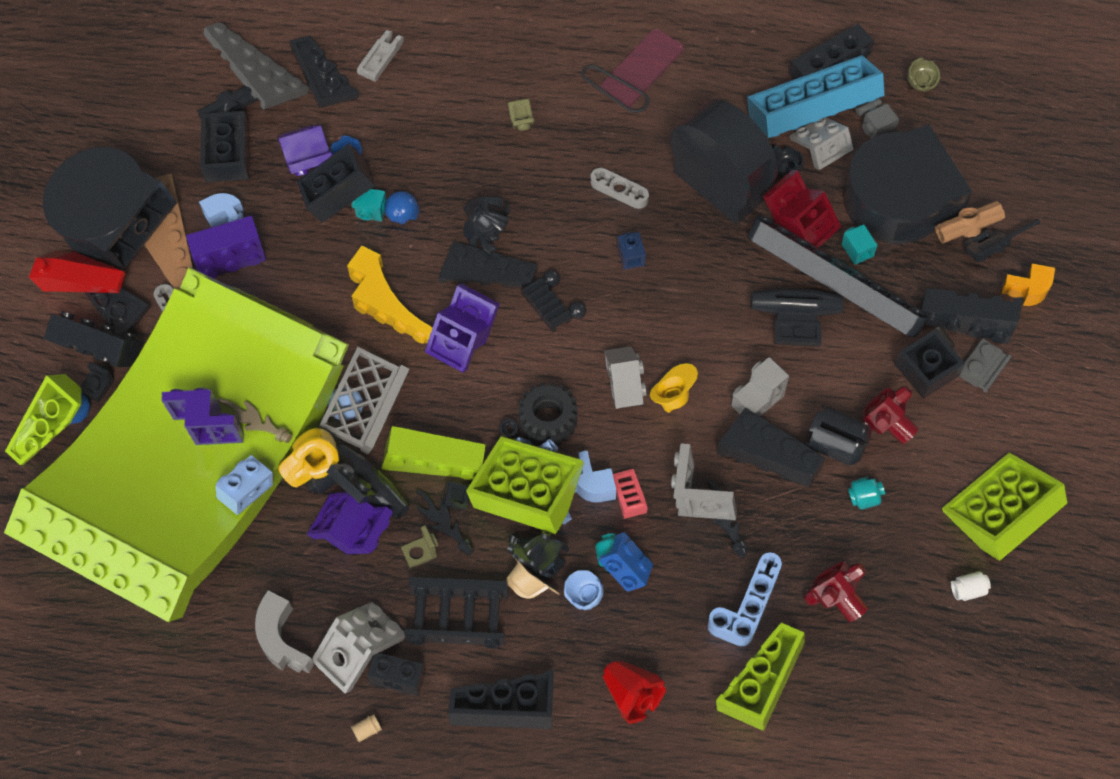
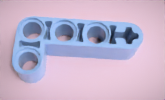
[708,553,782,646]

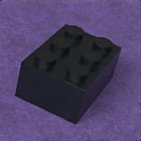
[200,111,249,183]
[296,144,375,223]

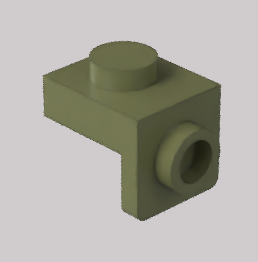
[508,99,535,131]

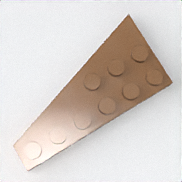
[144,174,193,289]

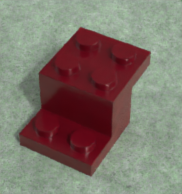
[763,170,841,248]

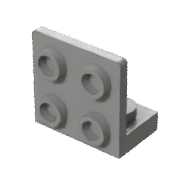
[789,117,854,170]

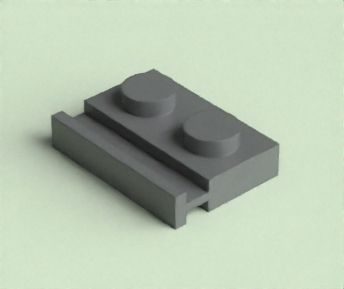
[959,339,1012,393]

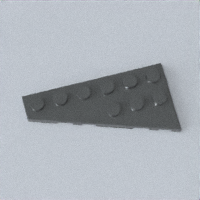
[203,22,309,110]

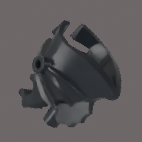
[463,197,510,253]
[507,531,569,578]

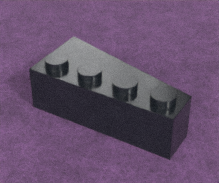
[44,310,144,367]
[449,670,554,729]

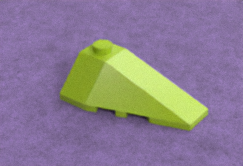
[5,374,82,465]

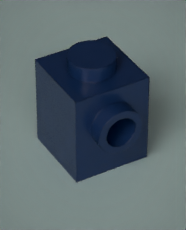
[617,232,646,270]

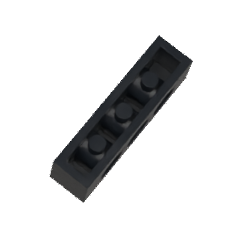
[789,23,874,80]

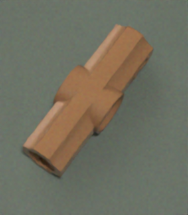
[935,201,1005,244]

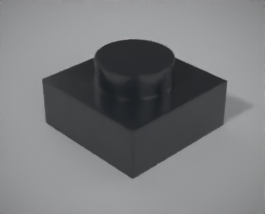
[441,481,469,511]

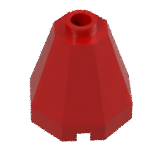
[603,660,666,724]

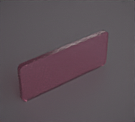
[601,29,683,107]

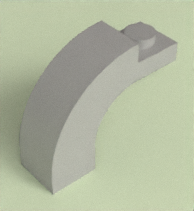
[255,590,314,673]

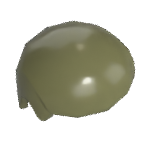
[907,57,940,92]

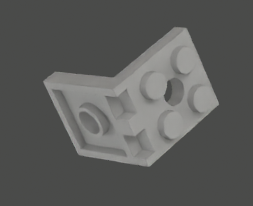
[672,444,737,520]
[312,602,405,694]

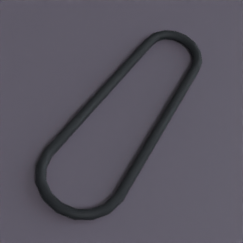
[581,65,650,113]

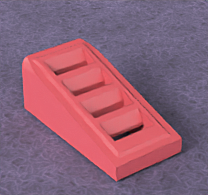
[613,469,648,519]

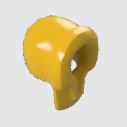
[278,428,339,487]

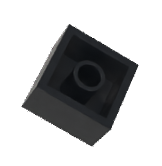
[894,329,965,399]

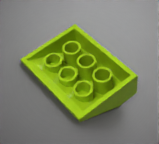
[466,436,584,534]
[942,453,1067,561]

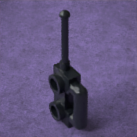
[964,219,1040,262]

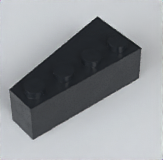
[920,288,1023,344]
[717,408,826,487]

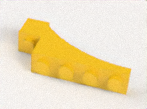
[347,246,433,344]

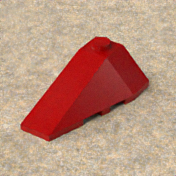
[29,251,126,293]

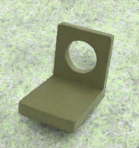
[401,525,438,569]

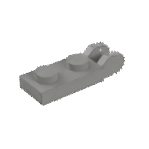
[357,30,404,82]

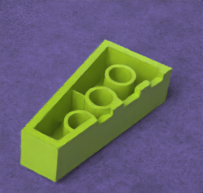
[381,426,485,480]
[716,623,805,731]

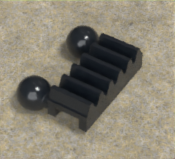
[521,269,587,333]

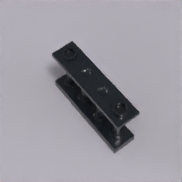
[404,577,509,649]

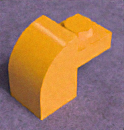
[1001,264,1055,306]

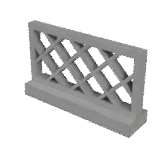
[318,347,409,455]

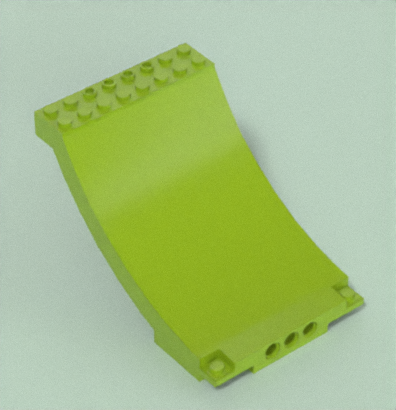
[4,267,349,622]

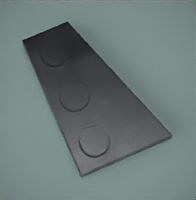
[84,288,150,334]

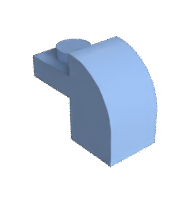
[199,193,244,227]
[577,451,616,502]

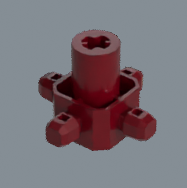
[862,386,918,444]
[804,561,868,622]

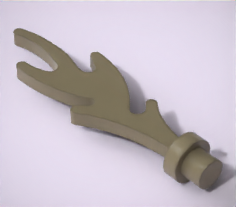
[217,399,292,443]

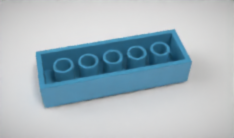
[747,56,884,138]

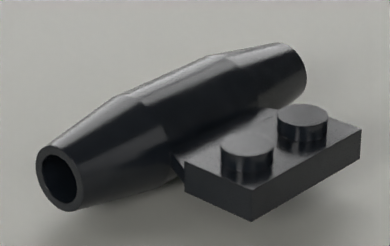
[750,288,844,347]
[326,444,410,520]

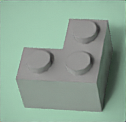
[604,347,646,408]
[731,357,789,416]

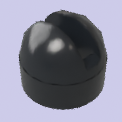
[499,419,519,439]

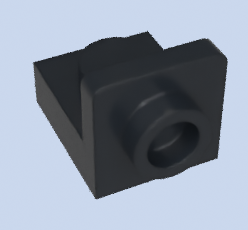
[80,362,114,403]

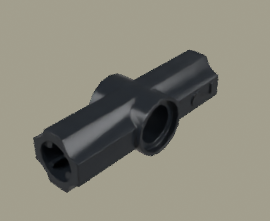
[197,86,259,119]

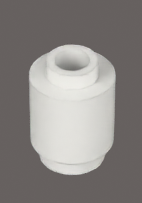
[951,571,991,601]

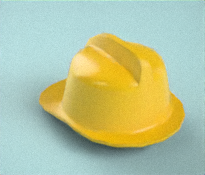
[650,363,698,413]

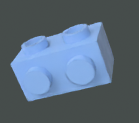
[216,455,273,515]

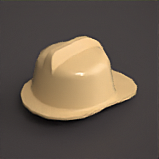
[506,559,560,599]

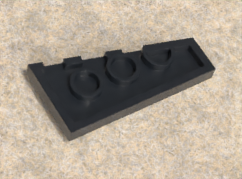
[438,241,538,287]

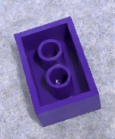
[186,216,266,278]

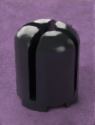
[804,403,871,465]

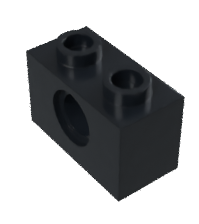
[367,653,426,696]

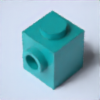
[352,189,387,221]
[841,225,877,265]

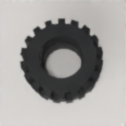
[518,382,577,446]

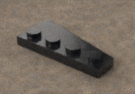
[290,36,359,108]

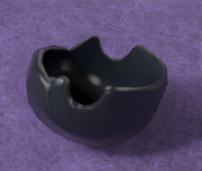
[773,145,804,176]

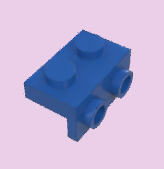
[599,532,653,591]

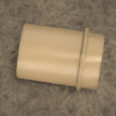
[351,714,382,742]

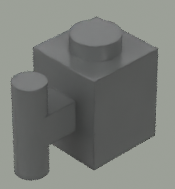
[856,98,899,138]

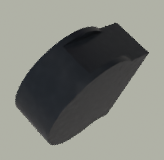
[670,99,778,225]
[843,124,972,244]
[43,147,177,271]

